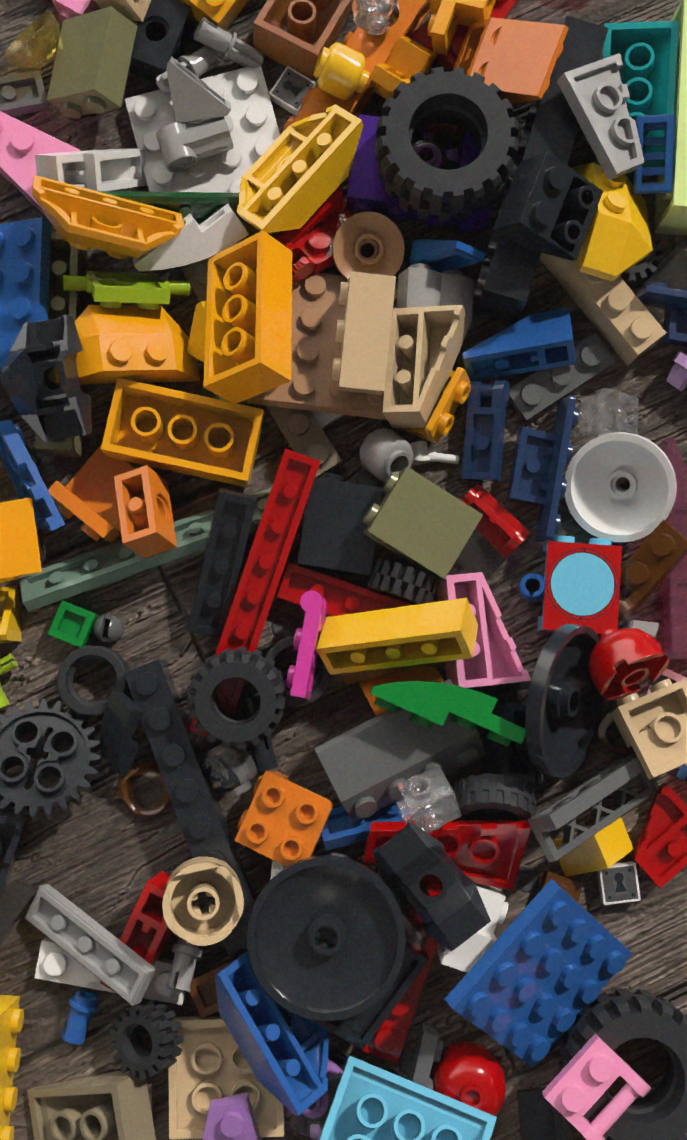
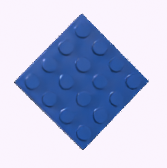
[0,217,51,372]
[445,879,633,1067]

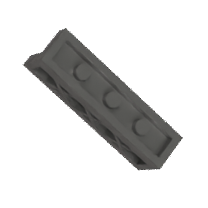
[527,751,658,862]

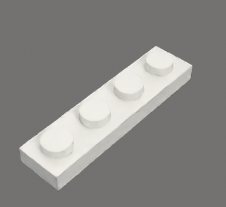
[34,937,186,1005]

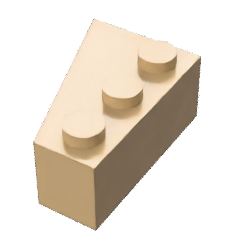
[331,271,396,395]
[383,305,470,428]

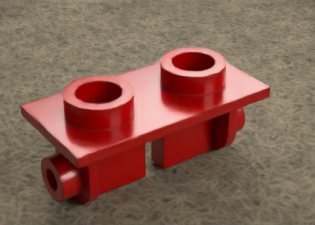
[461,483,531,559]

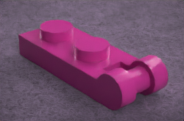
[286,590,327,700]

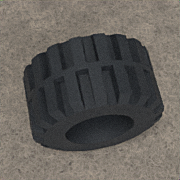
[187,647,287,749]

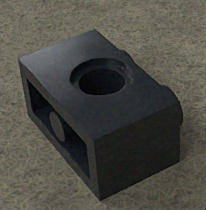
[129,0,196,82]

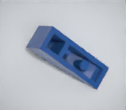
[462,307,577,382]

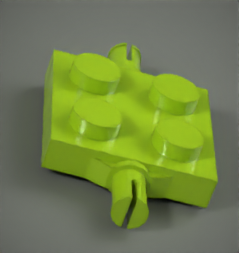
[63,271,190,309]

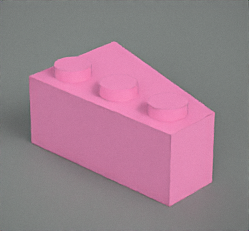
[0,111,81,224]
[436,572,531,688]

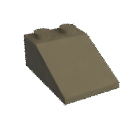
[27,1070,156,1140]

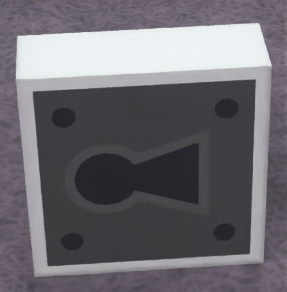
[269,66,317,116]
[597,861,641,905]

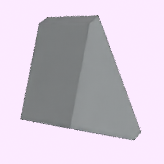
[166,56,231,123]

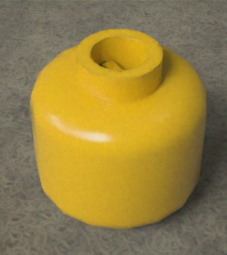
[313,42,370,101]

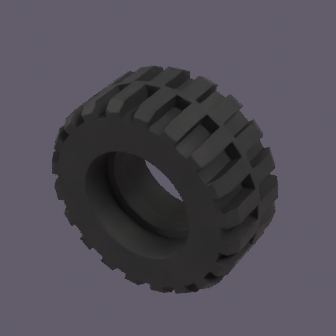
[375,67,519,223]
[558,988,687,1140]

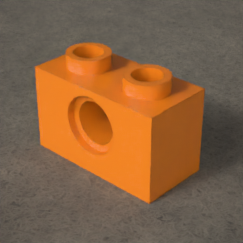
[114,465,177,558]

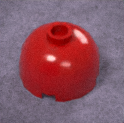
[588,628,670,700]
[430,1041,506,1116]

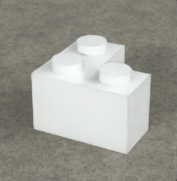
[436,883,508,973]

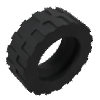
[451,773,536,829]

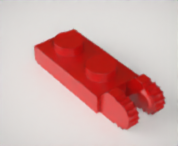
[285,210,366,283]

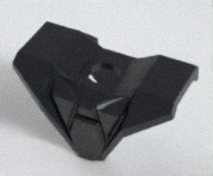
[0,315,92,442]
[373,822,491,952]

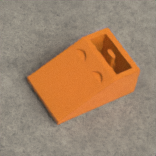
[452,18,569,105]

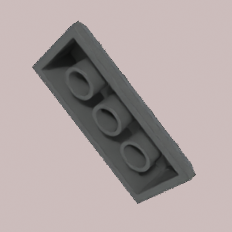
[314,679,487,823]

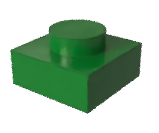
[48,600,98,648]

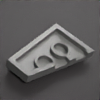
[557,53,644,181]

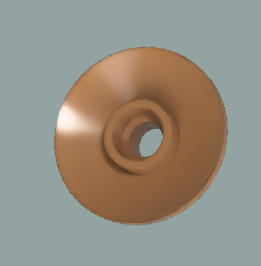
[332,212,405,280]

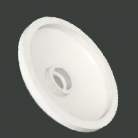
[565,432,677,542]

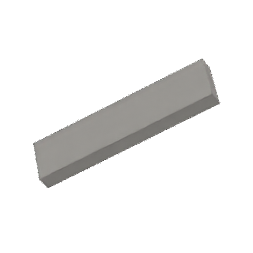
[24,884,157,1006]

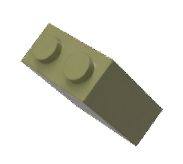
[47,6,137,119]
[362,467,483,580]

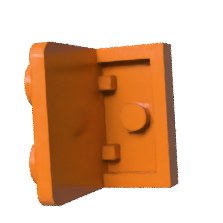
[48,446,135,544]
[235,770,333,866]

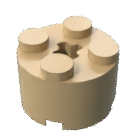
[162,857,244,946]

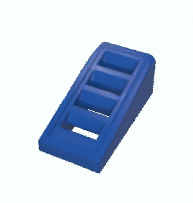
[634,114,675,195]
[409,239,485,274]

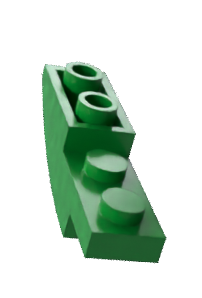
[370,681,526,747]

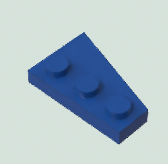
[0,419,65,531]

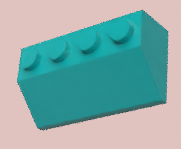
[596,21,679,180]

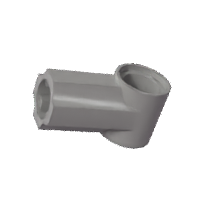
[156,116,234,173]

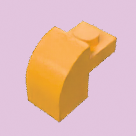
[427,0,496,56]
[369,37,437,99]

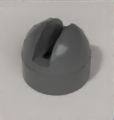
[93,614,124,643]

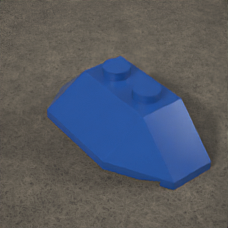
[215,952,329,1116]

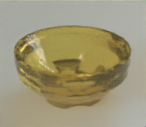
[4,11,60,70]

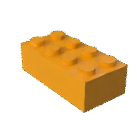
[203,230,292,405]
[101,377,264,488]

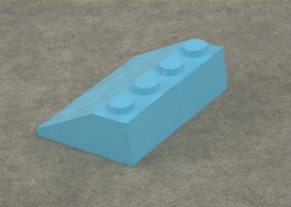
[318,1055,497,1140]

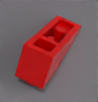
[100,871,173,992]

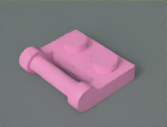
[542,1033,651,1140]

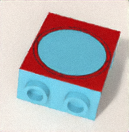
[537,536,622,636]

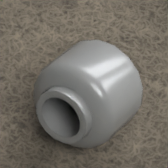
[359,428,414,482]

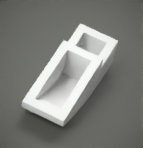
[35,148,147,191]
[133,204,249,271]

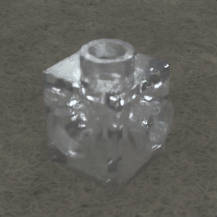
[578,389,638,438]
[396,766,461,832]

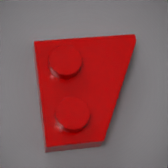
[631,783,687,889]

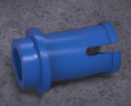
[519,573,545,602]
[61,990,99,1045]

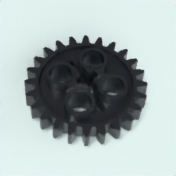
[0,699,102,821]

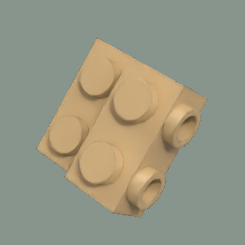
[611,678,687,780]

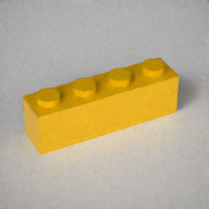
[316,598,478,675]

